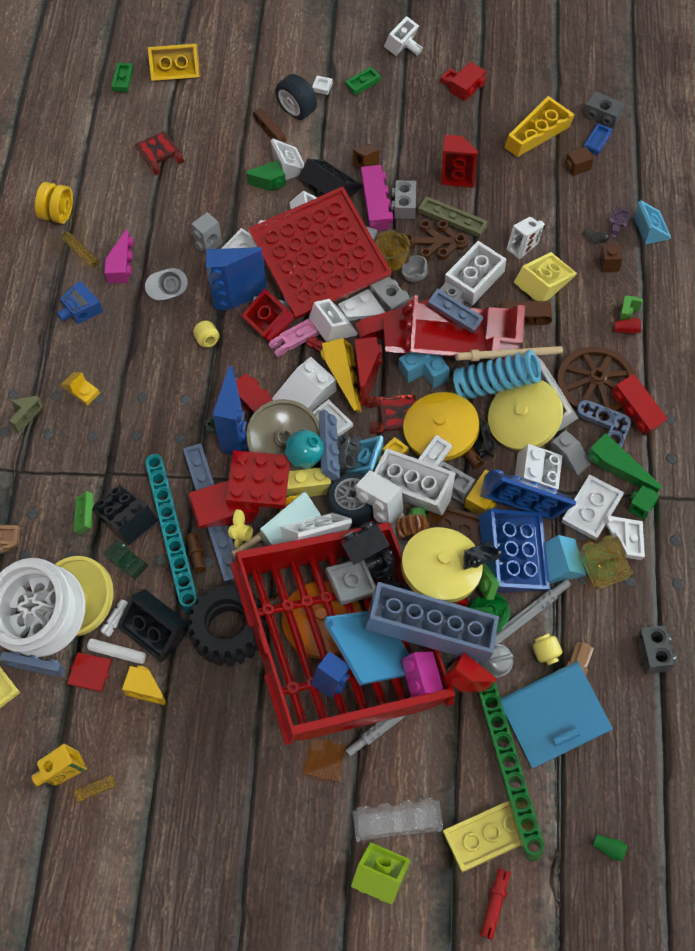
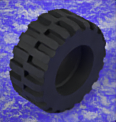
[187,584,267,666]

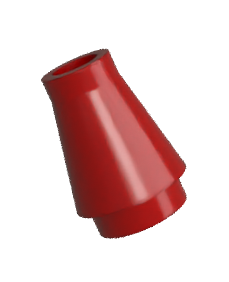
[615,317,641,335]

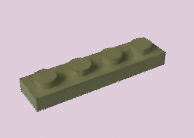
[418,196,488,238]

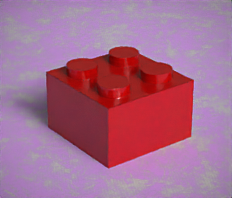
[241,289,295,341]

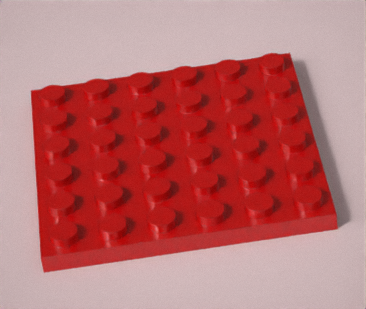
[248,186,392,319]

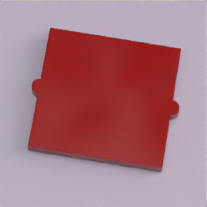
[67,652,112,692]

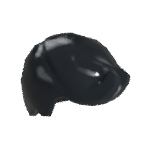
[365,548,395,580]

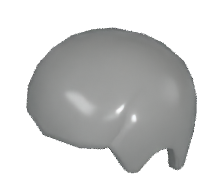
[402,255,428,283]

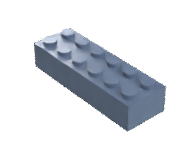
[365,582,499,664]

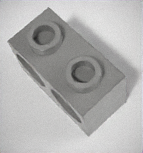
[391,180,416,219]
[438,461,475,504]

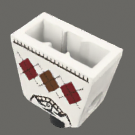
[507,217,545,259]

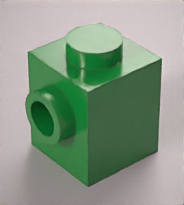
[628,485,660,521]

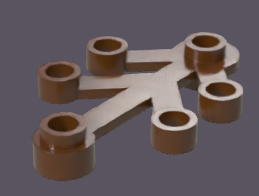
[401,220,469,260]

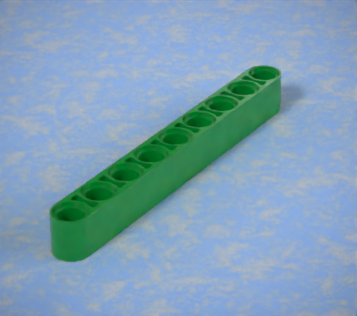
[477,682,544,862]

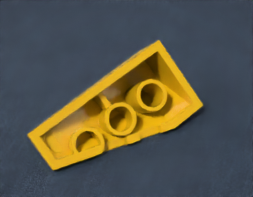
[321,338,362,413]

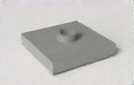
[325,560,376,605]

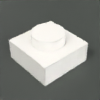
[312,76,333,95]

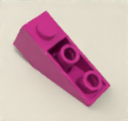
[105,230,134,283]

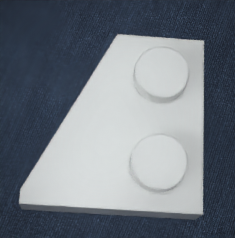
[338,289,385,321]
[604,516,645,560]

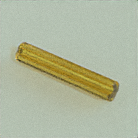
[61,231,99,267]

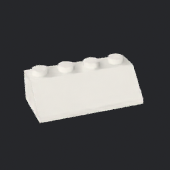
[374,449,455,516]

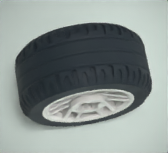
[275,74,317,120]

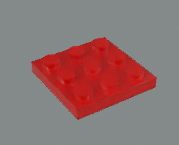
[226,450,291,509]

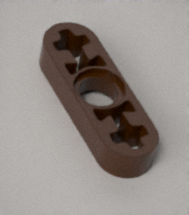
[252,108,286,143]

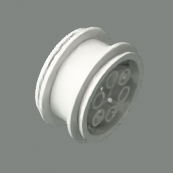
[0,558,86,657]

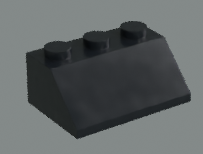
[299,158,362,198]
[117,589,189,662]

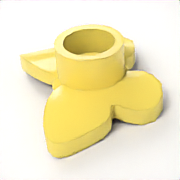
[228,509,253,549]

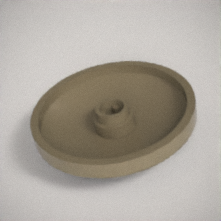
[246,399,320,471]

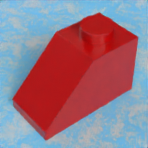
[444,652,497,692]

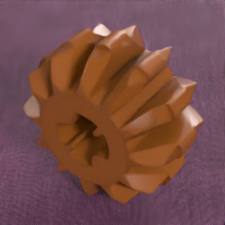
[395,514,429,540]

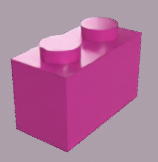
[401,652,444,697]

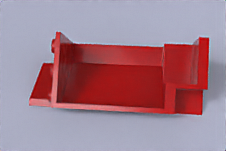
[383,295,525,361]

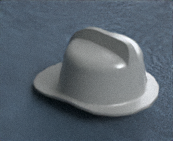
[145,268,188,300]
[476,644,513,678]

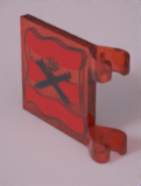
[135,131,185,175]
[366,395,416,434]

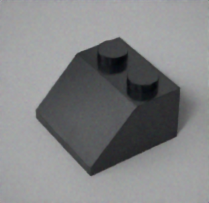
[341,521,390,565]

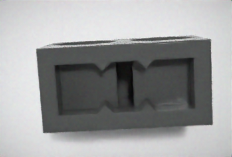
[637,625,676,674]

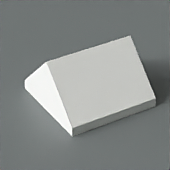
[271,139,304,180]

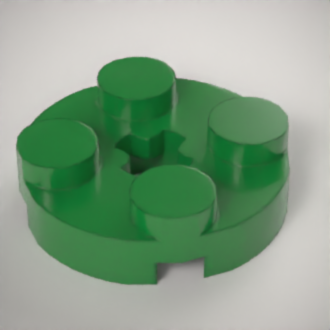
[470,593,511,633]

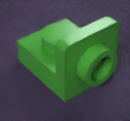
[619,295,643,321]

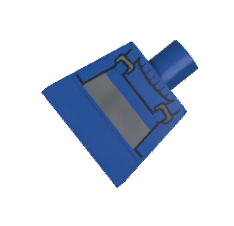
[56,281,103,324]

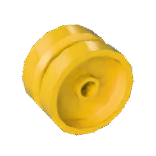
[35,182,73,224]

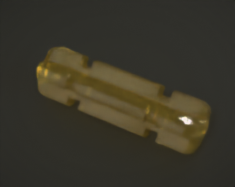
[74,775,116,802]

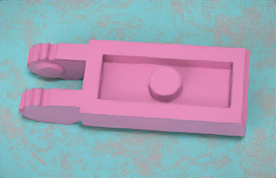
[268,319,320,357]

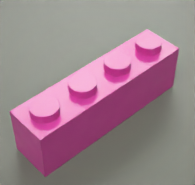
[361,165,393,231]

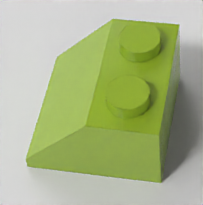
[351,842,411,905]

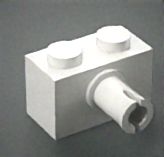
[384,16,423,56]

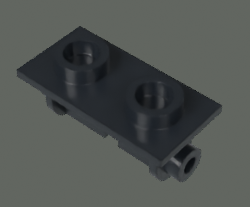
[474,417,495,459]
[463,540,502,570]

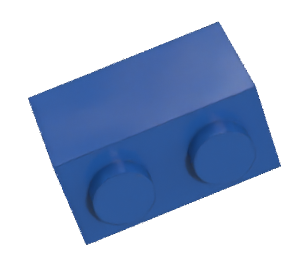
[311,651,350,699]

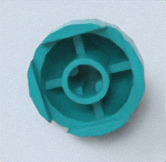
[285,430,324,469]

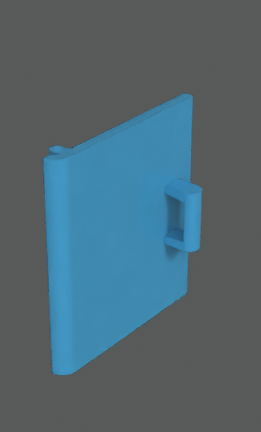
[324,611,409,685]
[501,661,613,769]

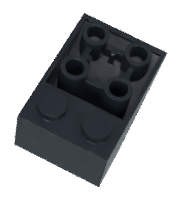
[92,484,158,546]

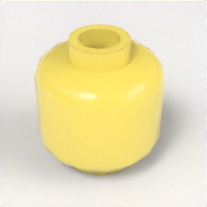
[193,321,219,348]
[532,634,563,665]

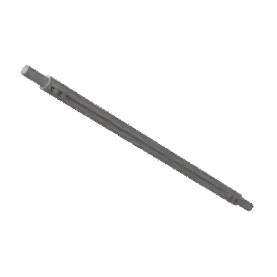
[345,579,571,757]

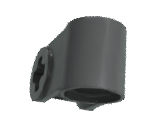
[338,434,361,472]

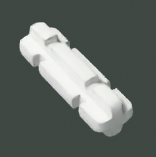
[100,599,128,637]

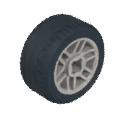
[327,473,373,526]

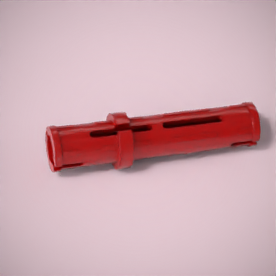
[480,868,511,940]

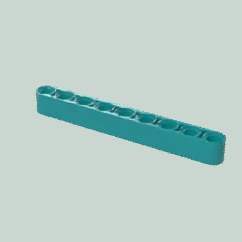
[146,454,198,614]

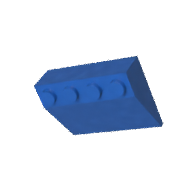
[206,247,267,310]
[213,366,248,455]
[480,469,576,520]
[479,509,550,593]

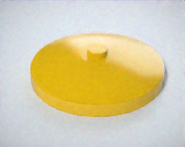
[403,392,479,461]

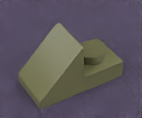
[9,396,43,433]

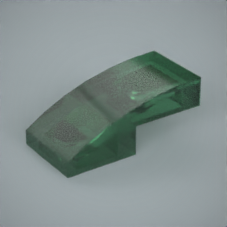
[104,540,148,580]

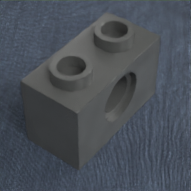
[584,91,625,128]

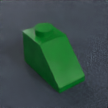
[246,160,286,191]

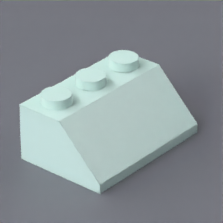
[260,492,321,546]

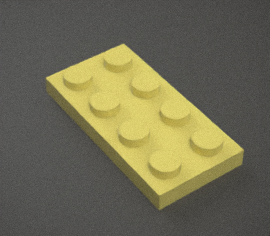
[443,801,533,873]

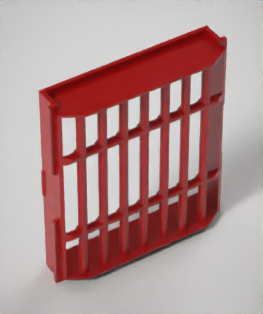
[230,522,455,746]

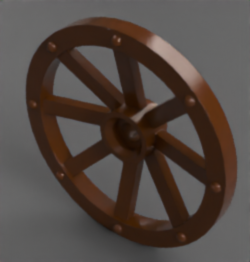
[557,347,635,416]

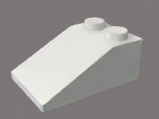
[272,357,337,411]

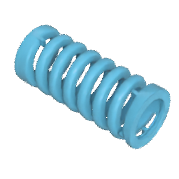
[453,349,541,399]

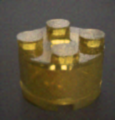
[375,230,410,272]

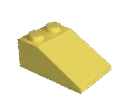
[514,252,577,301]

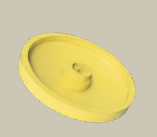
[488,379,563,451]
[401,527,483,603]
[38,556,114,636]

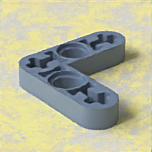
[577,400,631,448]

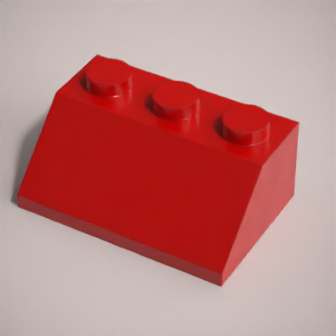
[441,135,478,188]

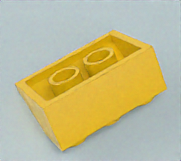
[148,44,199,81]

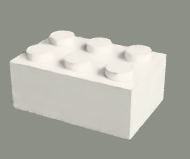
[445,241,506,306]

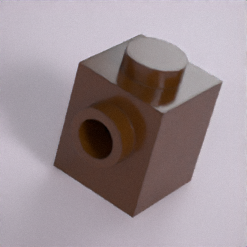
[353,144,380,169]
[565,146,594,176]
[600,244,623,272]

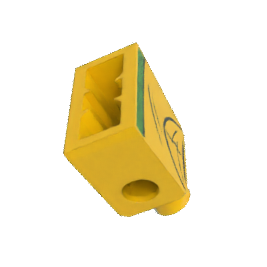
[31,744,87,787]

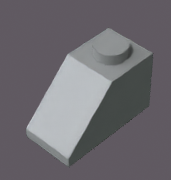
[550,430,591,477]

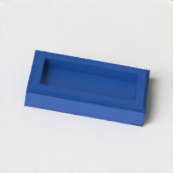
[584,123,613,155]

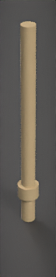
[455,346,563,361]

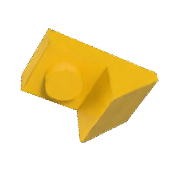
[60,372,100,406]

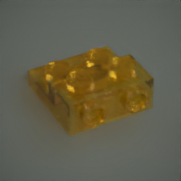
[579,535,634,590]

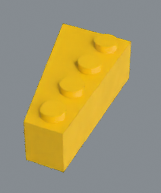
[504,96,575,157]

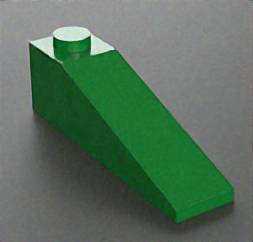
[586,433,662,493]

